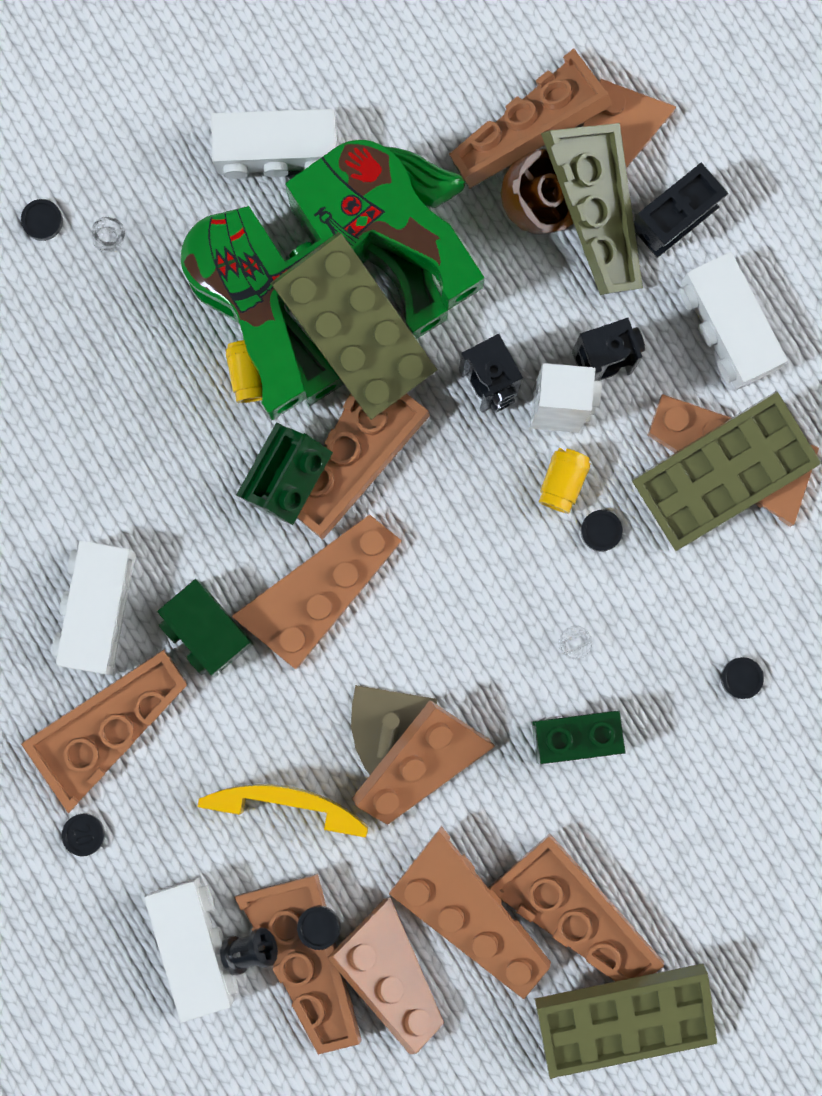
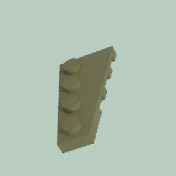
[541,123,643,295]

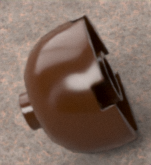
[500,149,574,234]

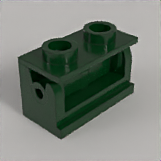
[236,422,333,525]
[157,578,254,677]
[531,711,626,764]

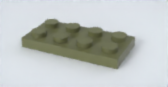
[270,232,438,420]
[631,391,822,551]
[534,963,717,1079]

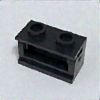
[634,162,728,258]
[572,318,645,381]
[459,334,523,413]

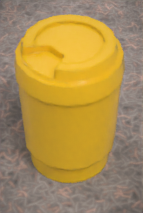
[226,340,263,403]
[538,448,591,514]

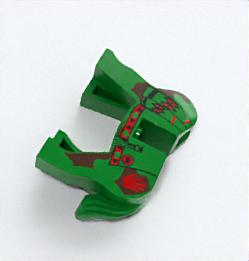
[181,140,485,421]

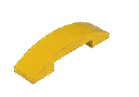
[198,784,369,837]

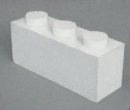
[211,109,337,179]
[680,251,788,390]
[530,363,602,433]
[52,541,136,675]
[144,878,239,1023]

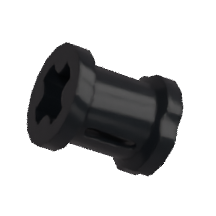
[220,928,278,975]

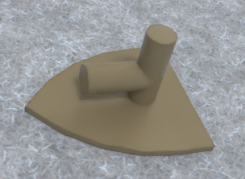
[351,685,437,775]

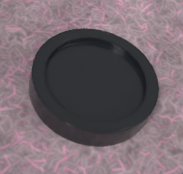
[21,199,63,241]
[581,510,623,552]
[721,657,764,699]
[62,813,105,856]
[297,905,341,950]

